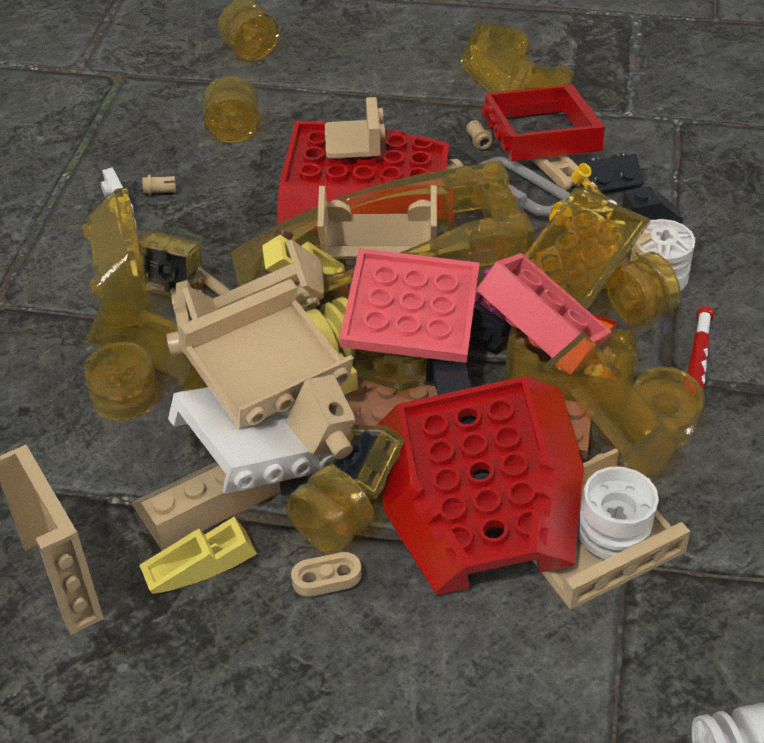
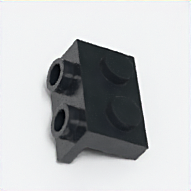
[585,153,644,194]
[470,301,516,350]

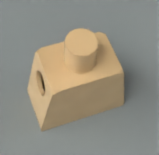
[285,375,355,459]

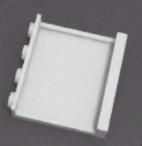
[168,387,337,494]

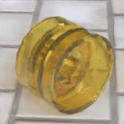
[218,0,279,61]
[203,76,260,143]
[606,251,681,327]
[83,342,159,421]
[625,367,705,450]
[286,465,374,555]

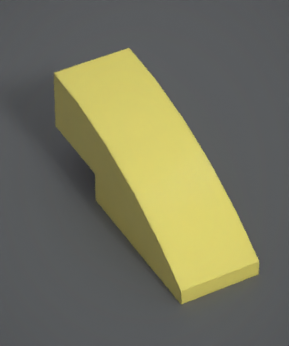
[262,235,348,290]
[139,517,257,594]

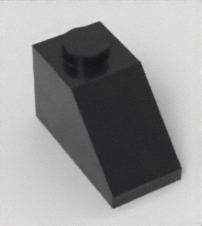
[621,186,683,234]

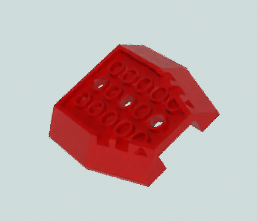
[277,121,451,230]
[372,376,584,595]

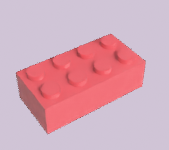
[476,253,612,372]

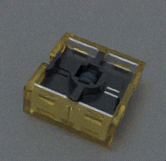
[138,229,203,297]
[320,425,405,499]

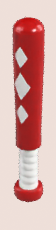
[684,306,715,400]

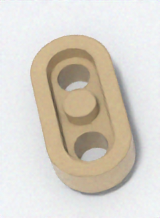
[291,552,361,597]

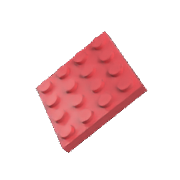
[340,248,480,363]

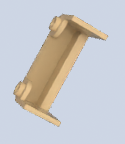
[317,185,437,270]
[182,240,324,320]

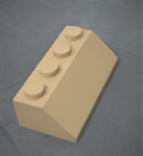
[132,462,281,551]

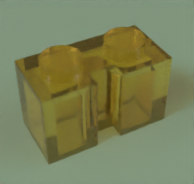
[354,349,427,391]

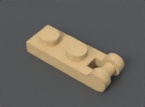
[531,155,582,191]

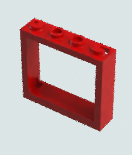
[481,84,605,161]

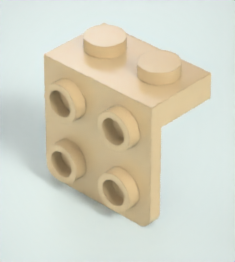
[325,97,385,159]

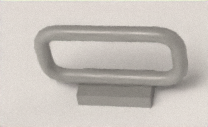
[474,157,573,221]

